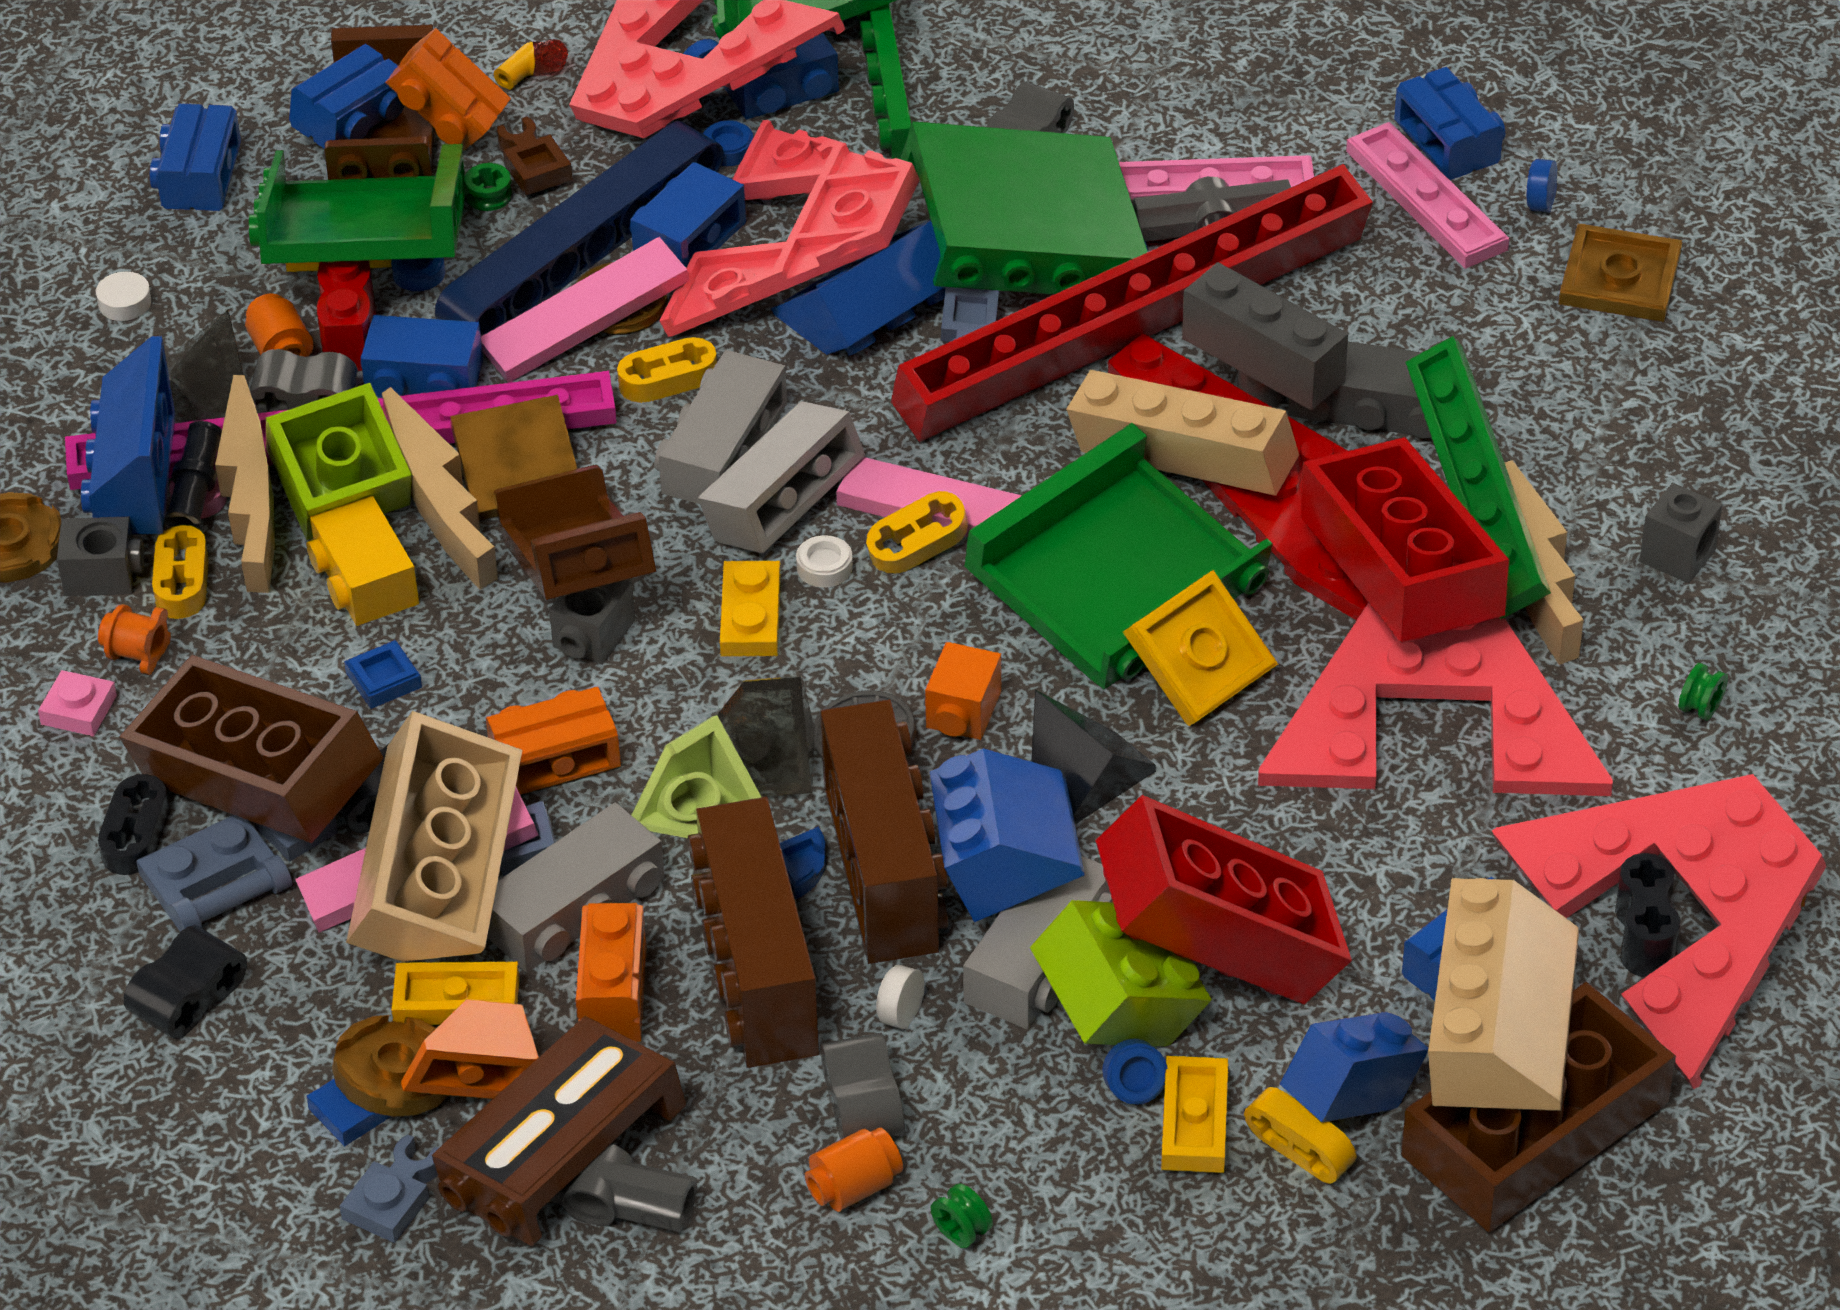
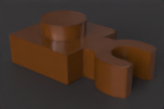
[497,116,573,196]

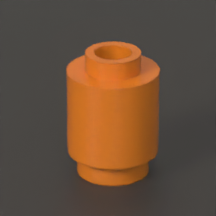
[245,293,313,357]
[805,1127,903,1212]

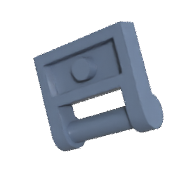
[136,815,292,932]

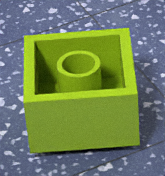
[266,383,412,540]
[1029,900,1212,1047]

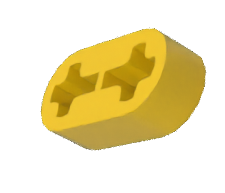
[617,337,717,403]
[866,491,968,574]
[152,525,209,619]
[1244,1087,1357,1184]

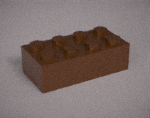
[119,655,384,843]
[820,699,948,964]
[688,797,819,1068]
[1401,982,1676,1233]

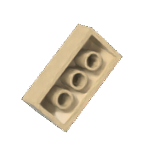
[346,711,523,962]
[1428,878,1579,1111]

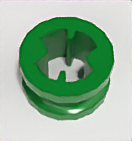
[464,163,512,211]
[1678,663,1728,721]
[930,1183,993,1248]

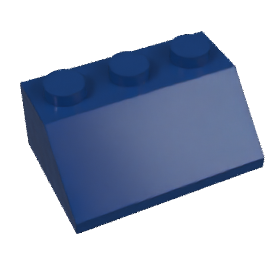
[771,219,946,356]
[81,336,175,534]
[930,748,1085,922]

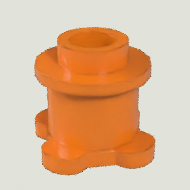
[98,604,171,675]

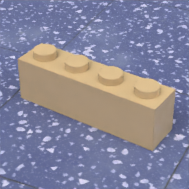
[1066,369,1299,496]

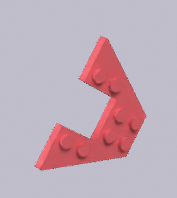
[569,0,845,138]
[659,120,919,337]
[1258,603,1613,796]
[1492,774,1827,1089]

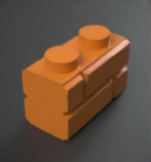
[385,28,511,151]
[486,686,621,795]
[576,903,647,1042]

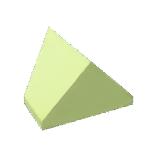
[631,715,761,838]

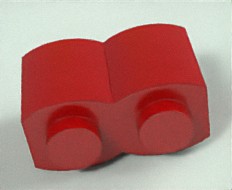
[317,260,376,371]

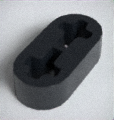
[98,774,170,875]

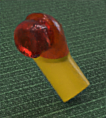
[494,39,568,90]

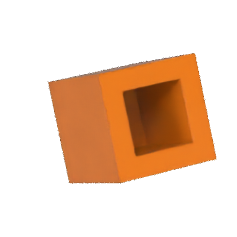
[925,641,1001,740]

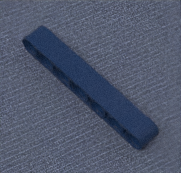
[435,121,724,336]

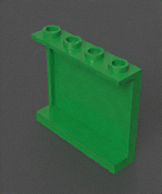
[901,121,1148,294]
[249,144,466,264]
[964,423,1273,690]

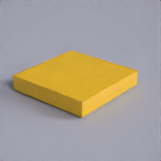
[1123,570,1278,726]

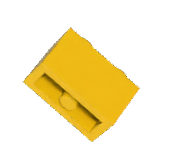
[306,495,419,626]

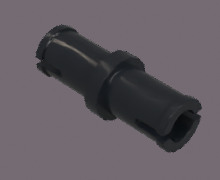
[165,421,222,529]

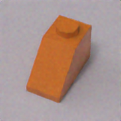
[401,999,539,1099]

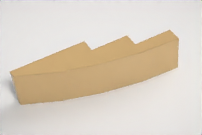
[215,375,275,593]
[382,387,498,590]
[1505,460,1584,665]

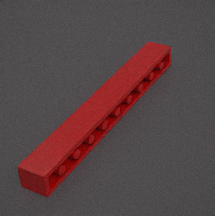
[891,164,1373,442]

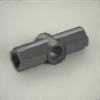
[1131,176,1291,242]
[549,1144,697,1232]

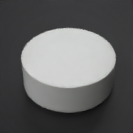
[96,272,152,321]
[796,535,853,587]
[876,965,925,1029]

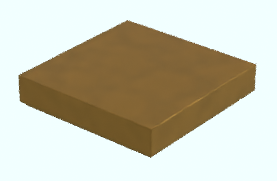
[1558,224,1682,322]
[450,394,577,520]

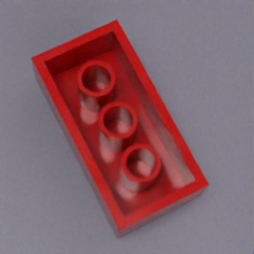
[1301,437,1509,642]
[1095,795,1352,1005]

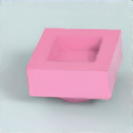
[38,670,117,736]

